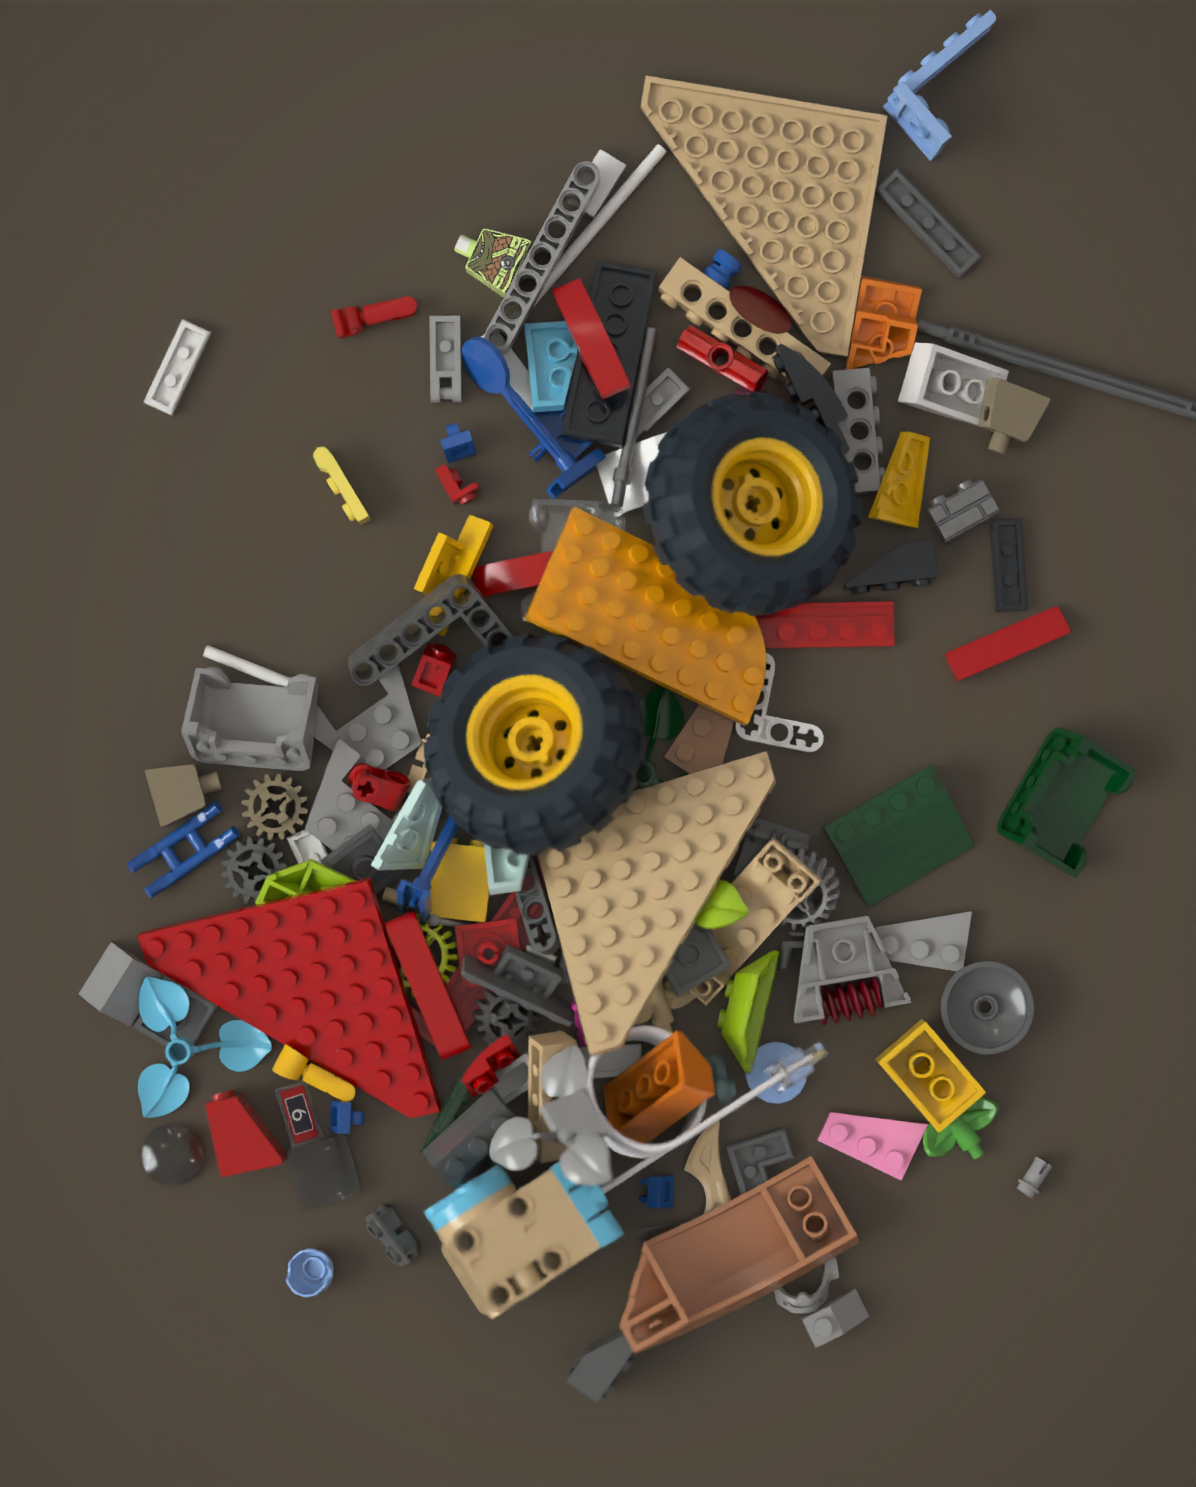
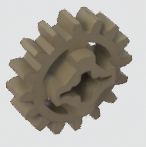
[241,774,309,840]

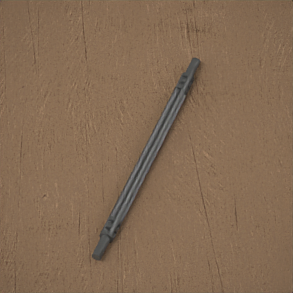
[917,319,1196,420]

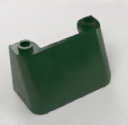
[997,728,1138,878]

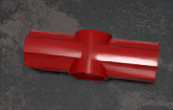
[677,325,769,392]

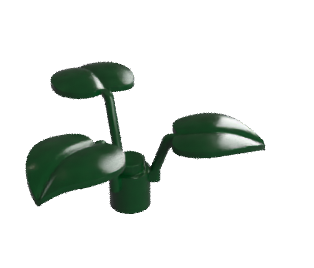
[635,686,687,786]

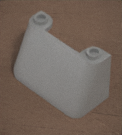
[181,667,319,771]

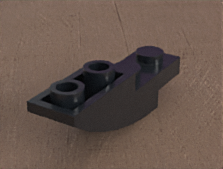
[772,344,850,454]

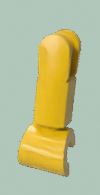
[272,1044,356,1102]

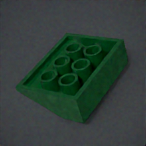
[822,765,975,908]

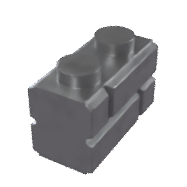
[926,478,1000,543]

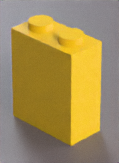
[430,838,490,922]

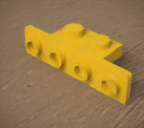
[414,515,494,636]

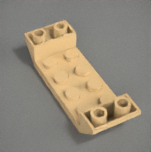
[689,838,821,1006]

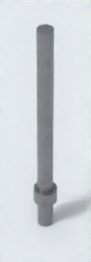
[611,327,658,508]

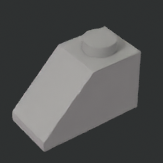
[800,1288,869,1348]

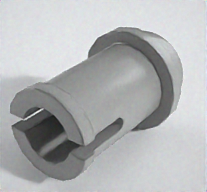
[1017,1157,1053,1198]

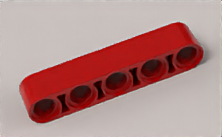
[385,911,471,1061]

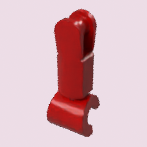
[331,296,417,339]

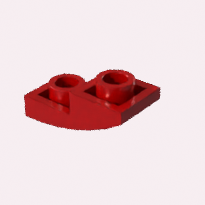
[461,1034,521,1097]

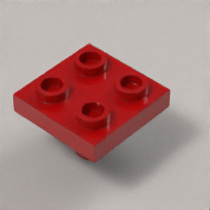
[455,918,521,988]

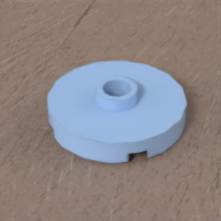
[745,1041,807,1104]

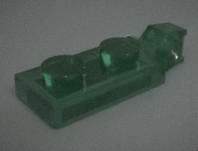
[420,1074,471,1152]

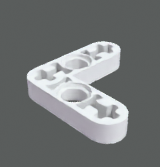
[735,653,824,752]

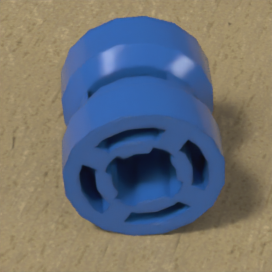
[702,249,743,290]

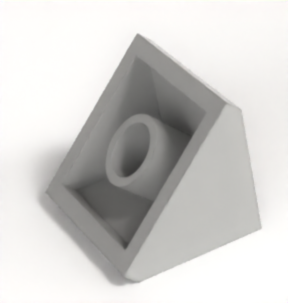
[79,942,164,1027]

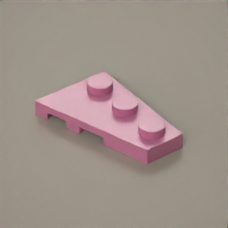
[817,1112,928,1181]

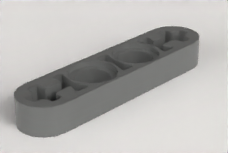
[515,855,561,955]

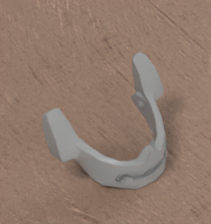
[774,1257,839,1314]

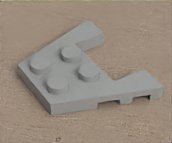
[314,664,422,773]
[304,738,408,851]
[794,916,911,1023]

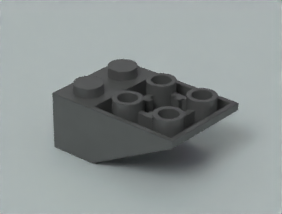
[566,1328,635,1403]

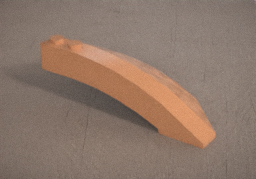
[620,1156,860,1354]

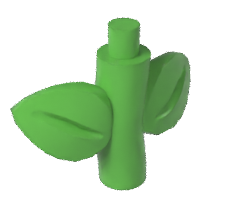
[923,1097,999,1160]

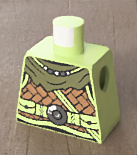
[454,229,532,297]

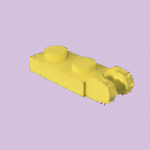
[313,447,371,526]

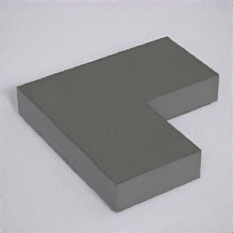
[726,1127,794,1195]

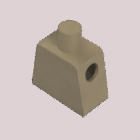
[979,378,1050,455]
[144,764,222,827]

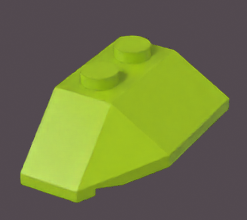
[255,859,356,904]
[717,950,780,1075]

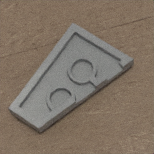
[875,911,972,971]

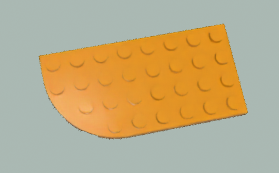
[524,507,766,726]

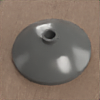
[940,961,1034,1054]

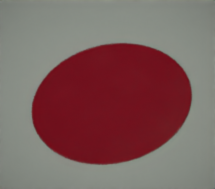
[729,285,791,334]

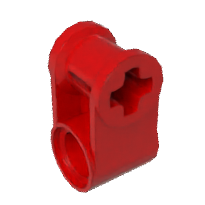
[348,763,411,811]

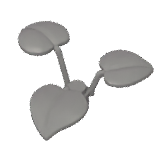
[490,1045,613,1186]

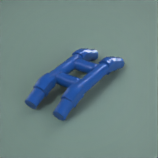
[127,801,240,898]

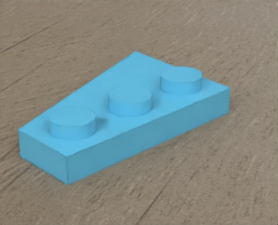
[524,321,578,412]

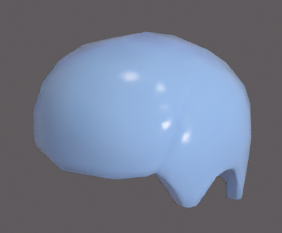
[286,1248,334,1298]

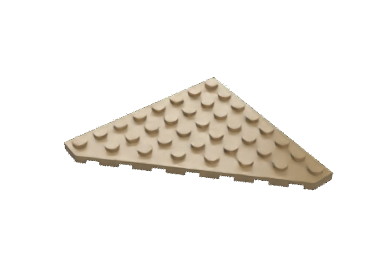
[641,76,887,358]
[538,751,776,1057]

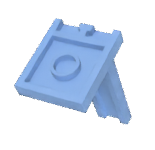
[883,10,996,161]

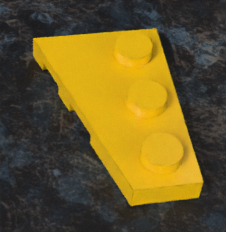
[868,432,930,528]

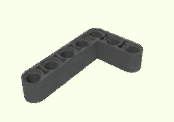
[348,574,513,686]

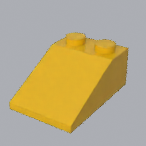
[875,1019,986,1133]

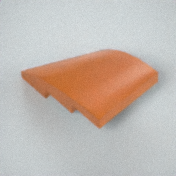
[845,276,922,370]

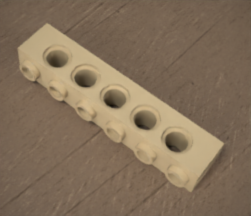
[658,257,831,384]

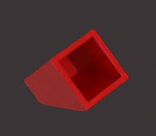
[205,1089,288,1178]

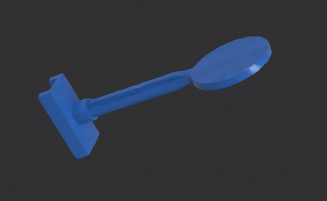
[461,337,606,500]
[397,816,459,923]

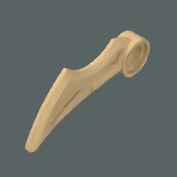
[684,1120,731,1214]

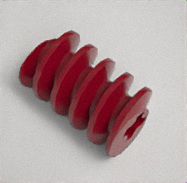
[820,977,882,1026]

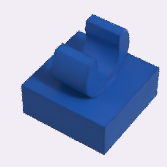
[440,423,477,464]
[329,1100,364,1134]
[639,1175,674,1209]

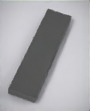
[875,169,982,279]

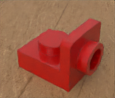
[434,464,480,506]
[411,643,457,697]

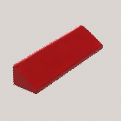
[944,606,1071,682]

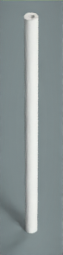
[503,144,667,335]

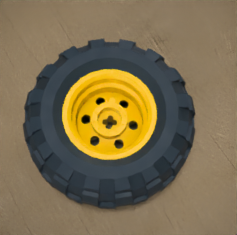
[643,392,862,616]
[424,634,646,855]

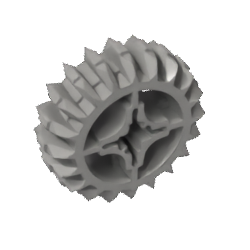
[780,848,840,931]

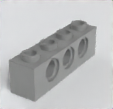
[831,368,885,496]

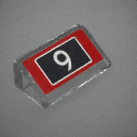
[275,1081,324,1149]

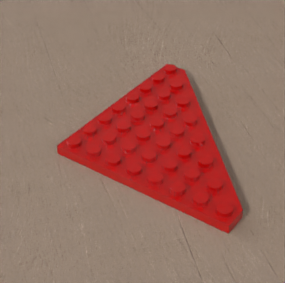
[137,878,442,1118]

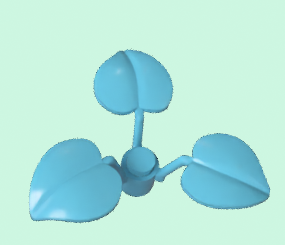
[138,976,272,1118]

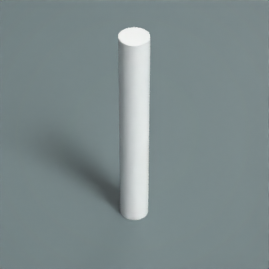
[203,645,290,687]

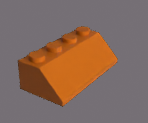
[603,1031,715,1144]

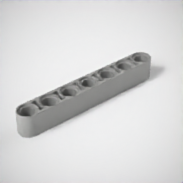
[484,161,600,355]

